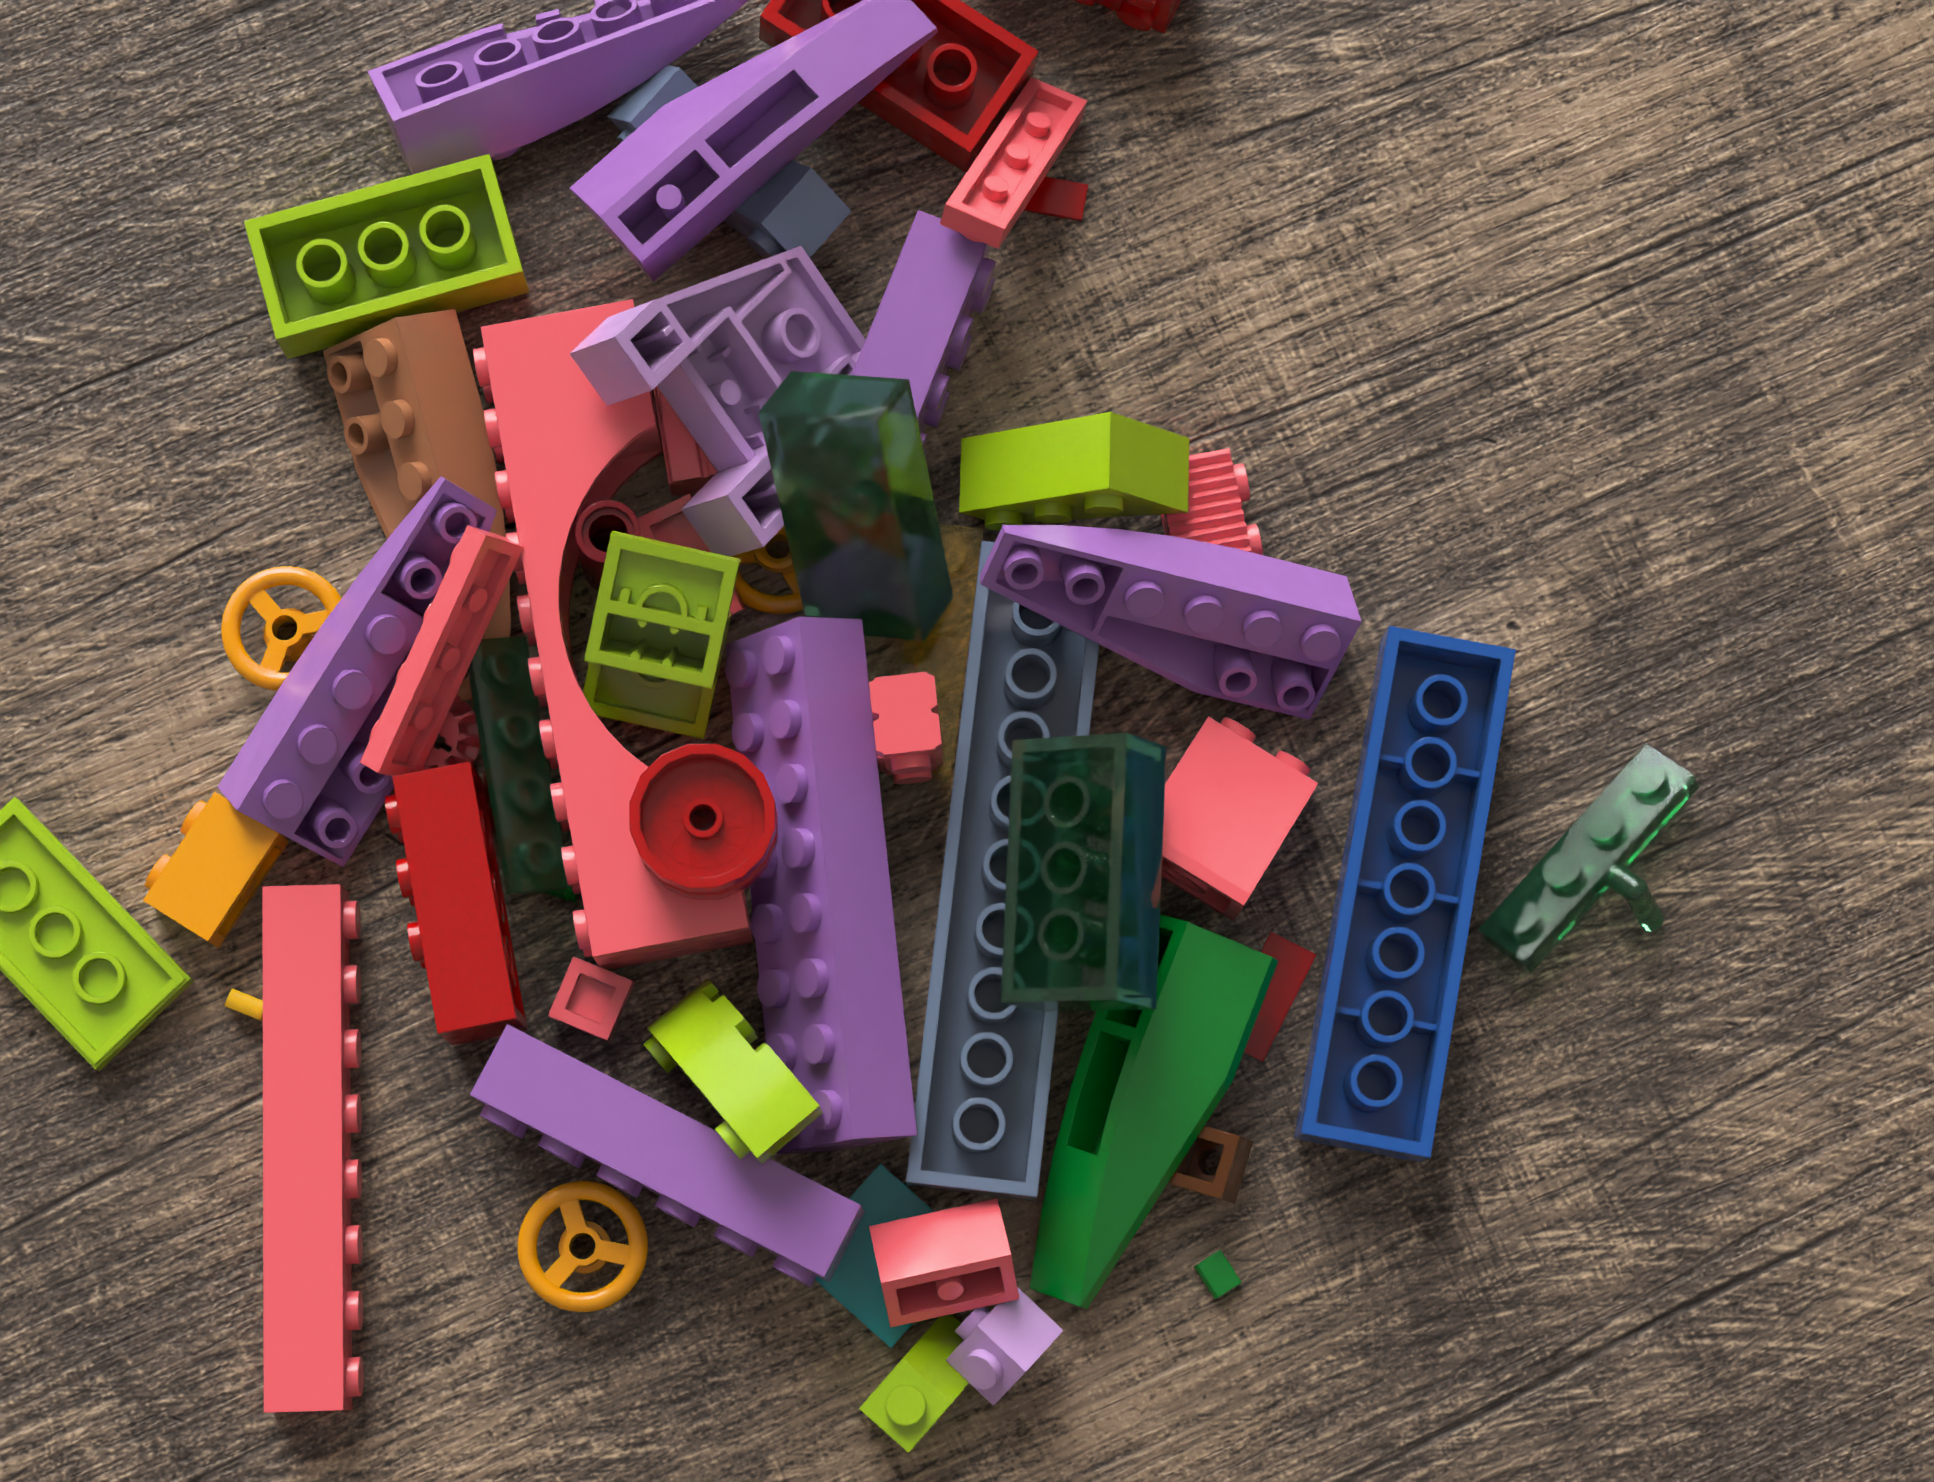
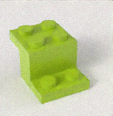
[583,531,741,739]

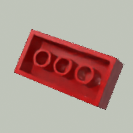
[759,0,1039,173]
[385,761,528,1046]

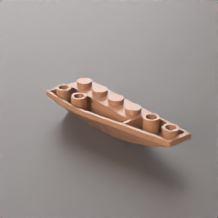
[323,309,511,702]

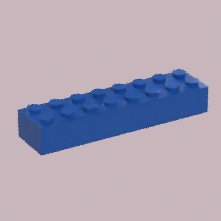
[1294,626,1516,1163]

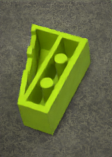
[959,412,1189,531]

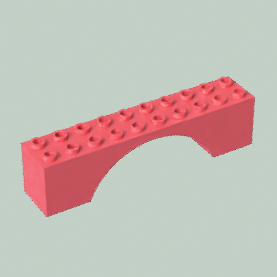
[473,299,754,970]

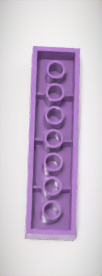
[725,617,917,1154]

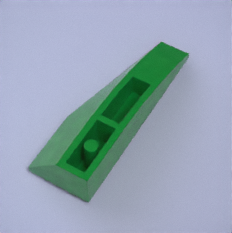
[1030,908,1278,1310]

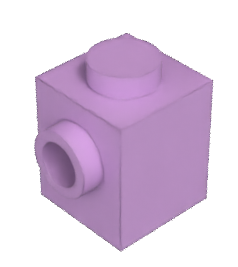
[946,1287,1063,1406]

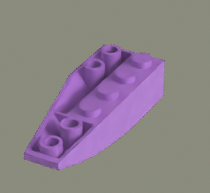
[570,0,938,282]
[217,476,497,867]

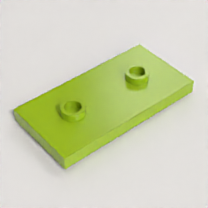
[0,797,194,1071]

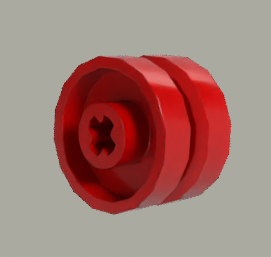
[629,744,778,900]

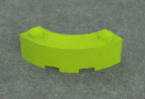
[643,979,823,1165]

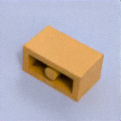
[143,792,289,949]

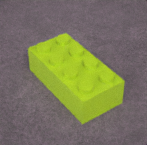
[244,153,530,359]

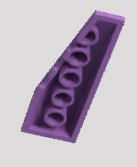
[367,0,749,175]

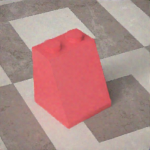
[1125,716,1318,921]

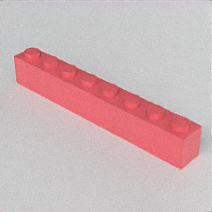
[262,884,364,1413]

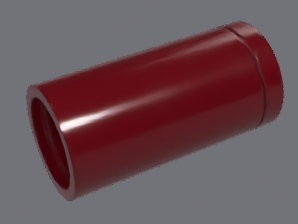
[575,500,642,591]

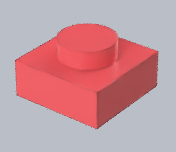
[548,956,635,1042]

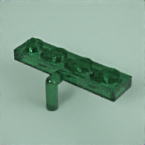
[1478,744,1699,974]

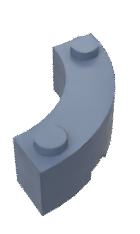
[607,65,852,259]

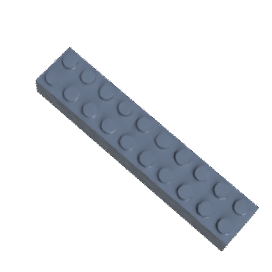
[906,541,1099,1201]

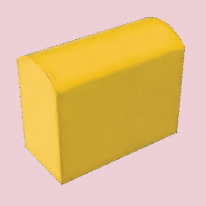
[225,988,263,1022]

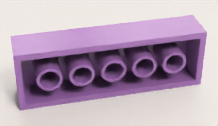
[470,1024,865,1288]

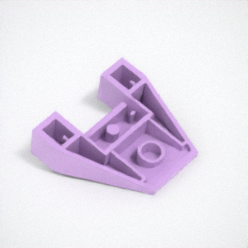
[570,246,866,557]

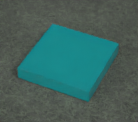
[815,1163,935,1348]

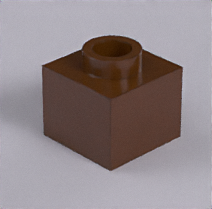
[1168,1126,1253,1204]

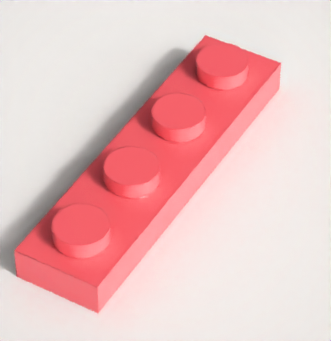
[940,77,1087,249]
[360,525,524,776]

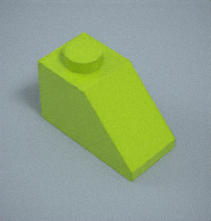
[859,1314,969,1453]

